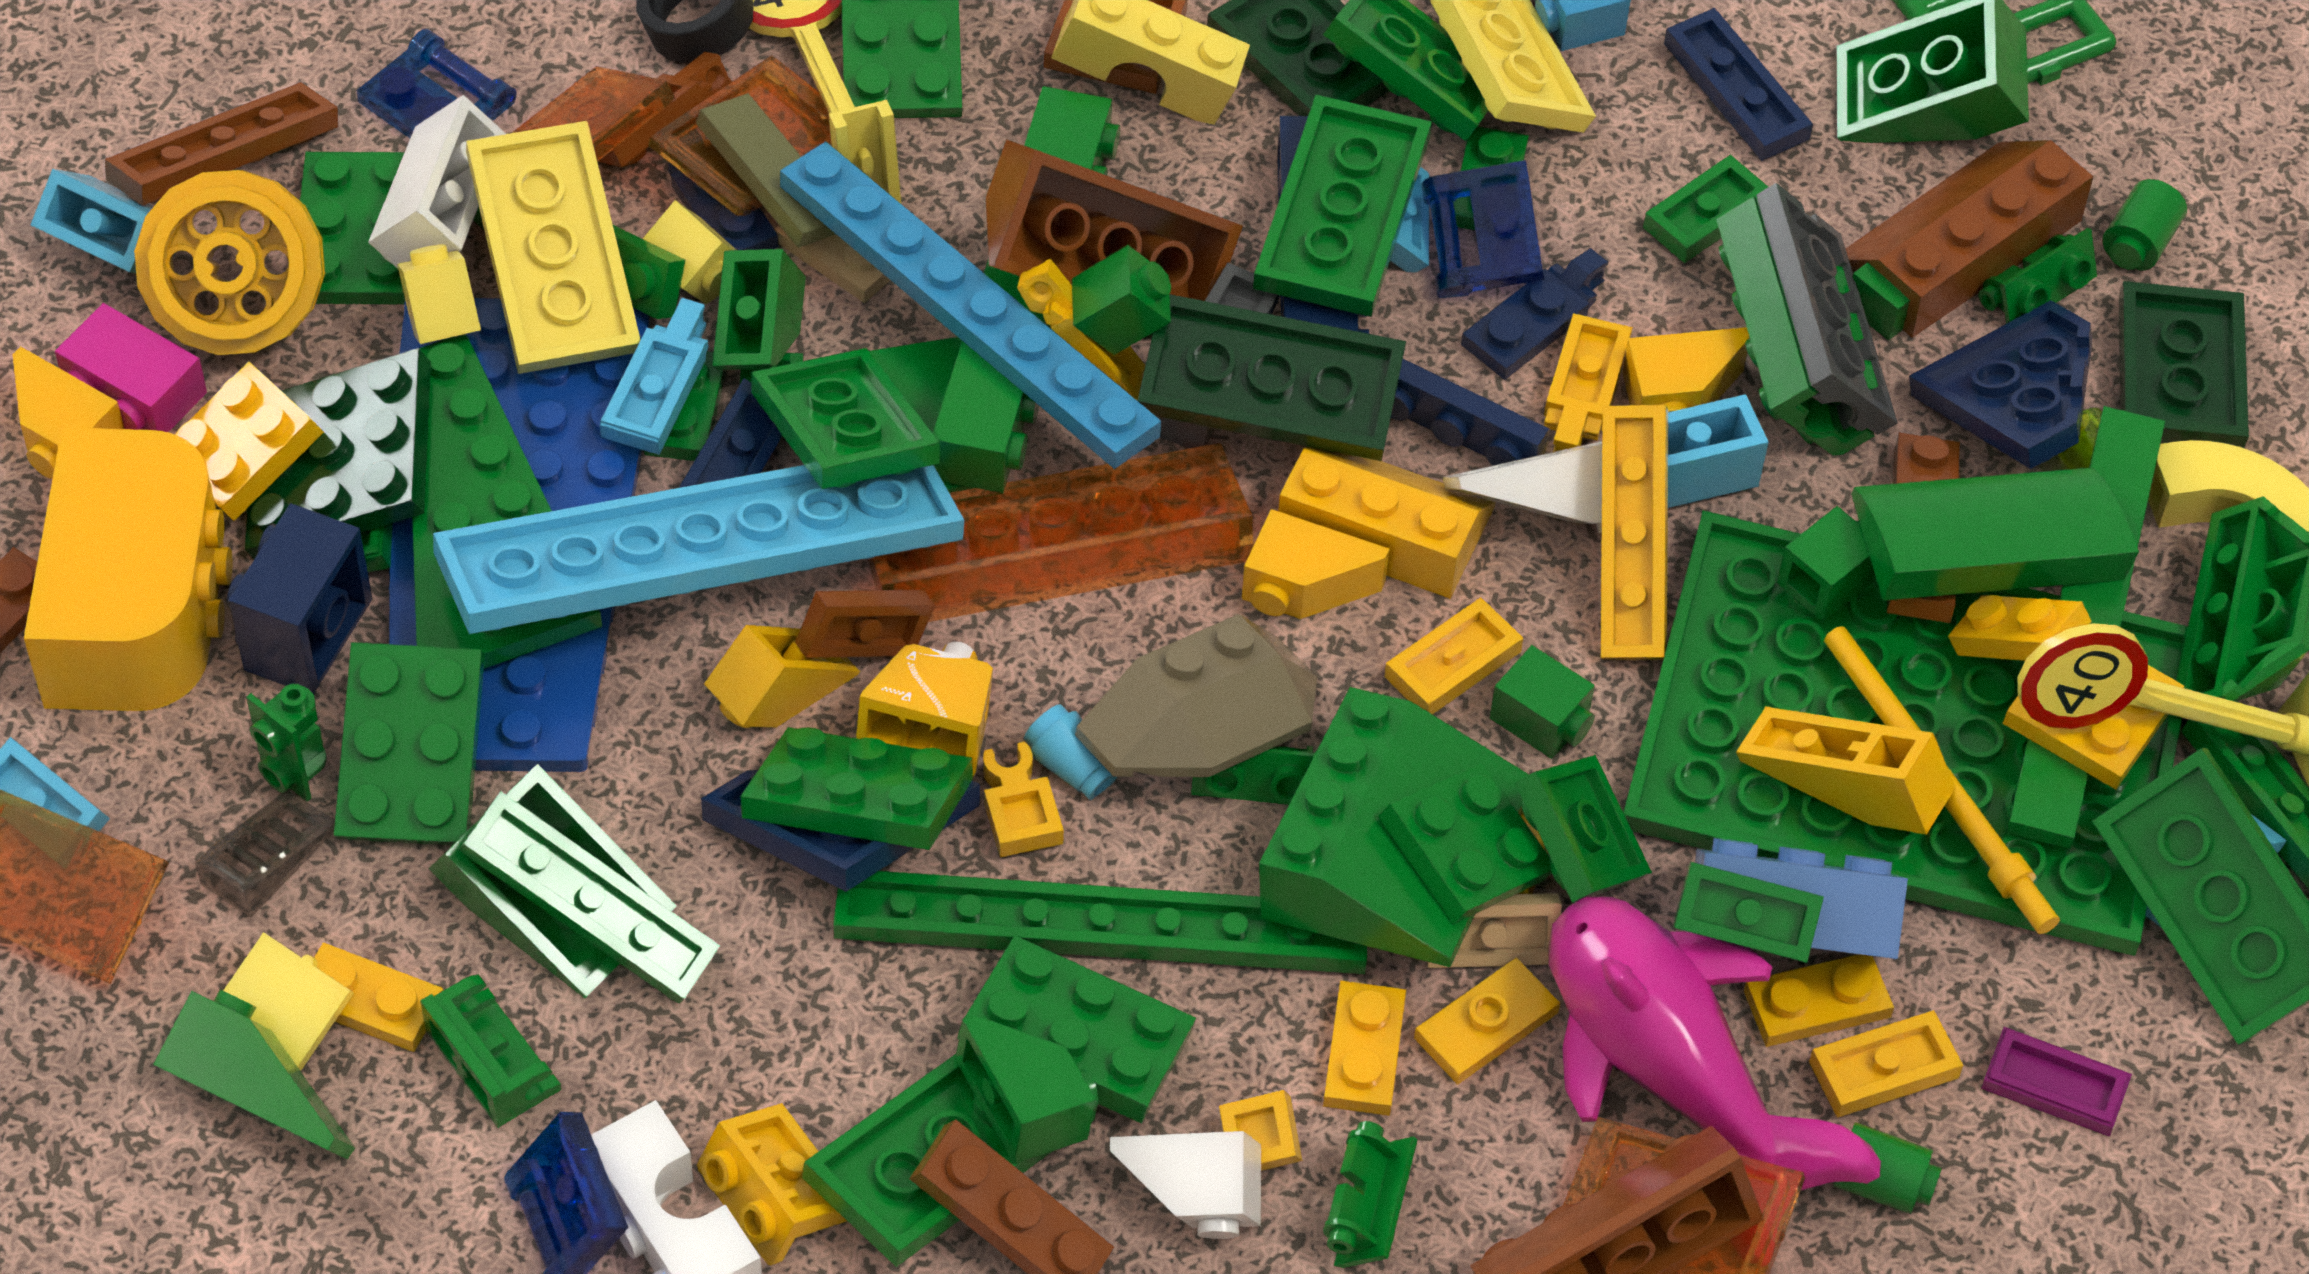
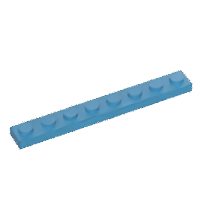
[780,141,1161,469]

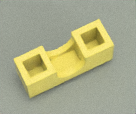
[1051,0,1250,125]

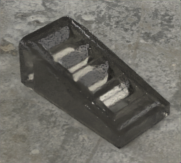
[195,790,335,918]

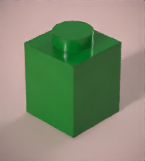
[1072,245,1171,355]
[1776,506,1875,622]
[1489,645,1595,759]

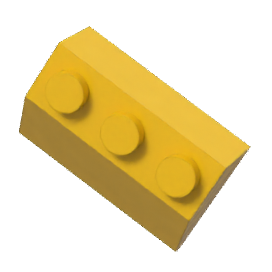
[1278,447,1496,599]

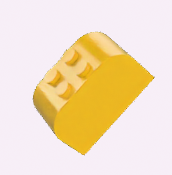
[24,427,233,711]

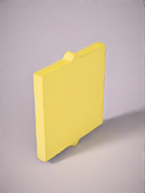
[223,932,354,1071]

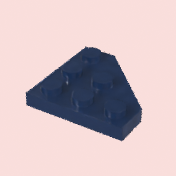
[1909,300,2092,469]
[701,770,980,892]

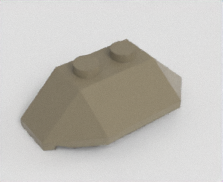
[1075,614,1317,777]

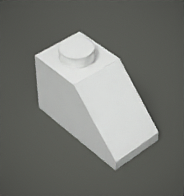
[1110,1131,1261,1239]

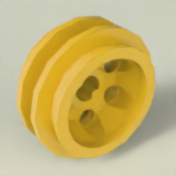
[134,170,325,355]

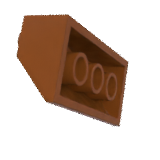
[986,139,1243,301]
[1845,140,2094,338]
[1470,1126,1764,1274]

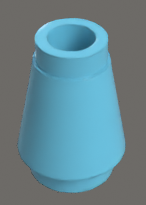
[1024,704,1117,800]

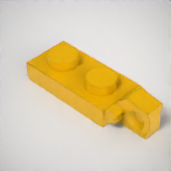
[1017,259,1146,400]
[1544,314,1633,452]

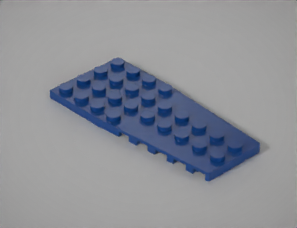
[389,298,651,772]

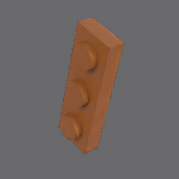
[909,1119,1114,1274]

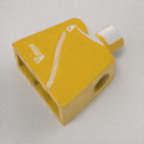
[856,642,993,777]

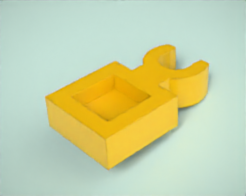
[983,742,1064,857]

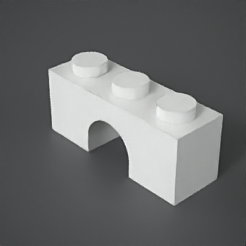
[580,1100,762,1274]

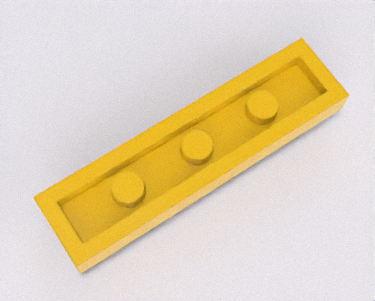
[1601,405,1668,660]

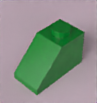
[712,249,806,370]
[955,1015,1099,1164]

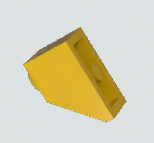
[1622,327,1750,412]
[12,346,124,479]
[1242,509,1390,619]
[704,625,860,728]

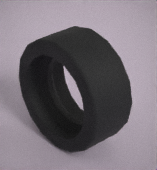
[636,0,754,64]

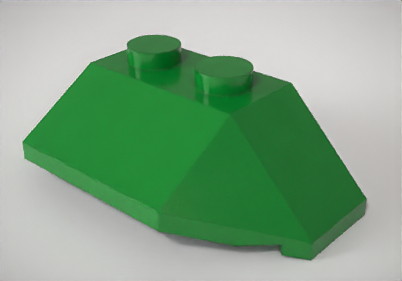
[2175,496,2309,719]

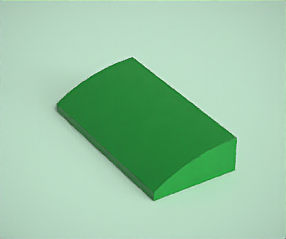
[1851,467,2139,601]

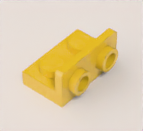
[697,1103,847,1265]

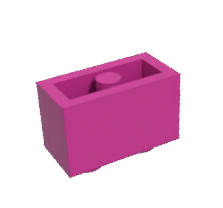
[55,303,207,432]

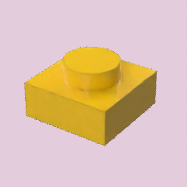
[1219,1090,1303,1171]

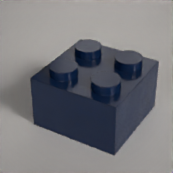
[227,503,373,695]

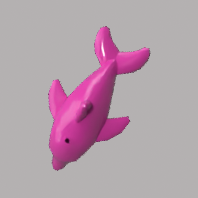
[1548,896,1881,1269]

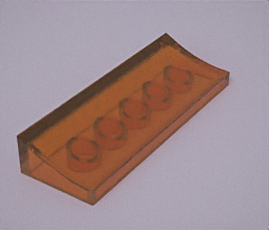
[868,443,1254,622]

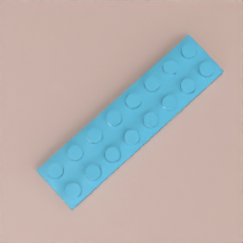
[433,465,964,634]

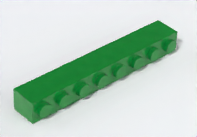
[933,86,1120,493]

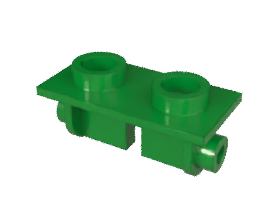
[1978,228,2097,324]
[246,684,327,802]
[1191,745,1316,805]
[1323,1121,1418,1268]

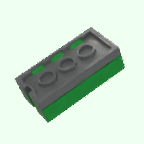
[1716,183,1898,456]

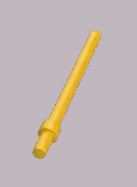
[1824,626,2060,934]

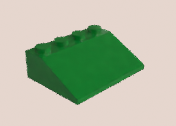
[1259,687,1529,967]

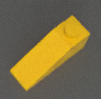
[1736,707,1956,835]

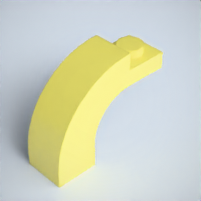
[2148,440,2309,532]

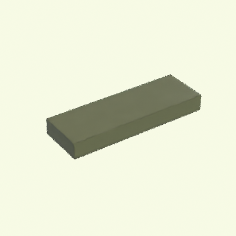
[696,93,835,248]

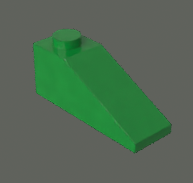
[153,989,355,1160]

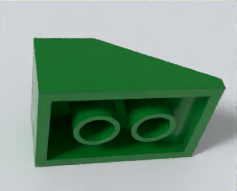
[1836,0,2029,143]
[428,764,677,998]

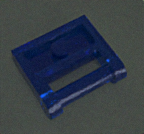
[356,29,517,138]
[1421,160,1545,298]
[504,1112,629,1274]

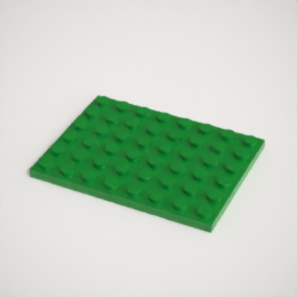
[1623,510,2188,956]

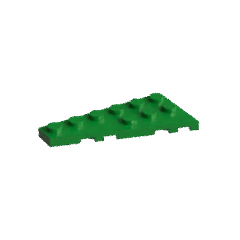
[412,334,602,669]

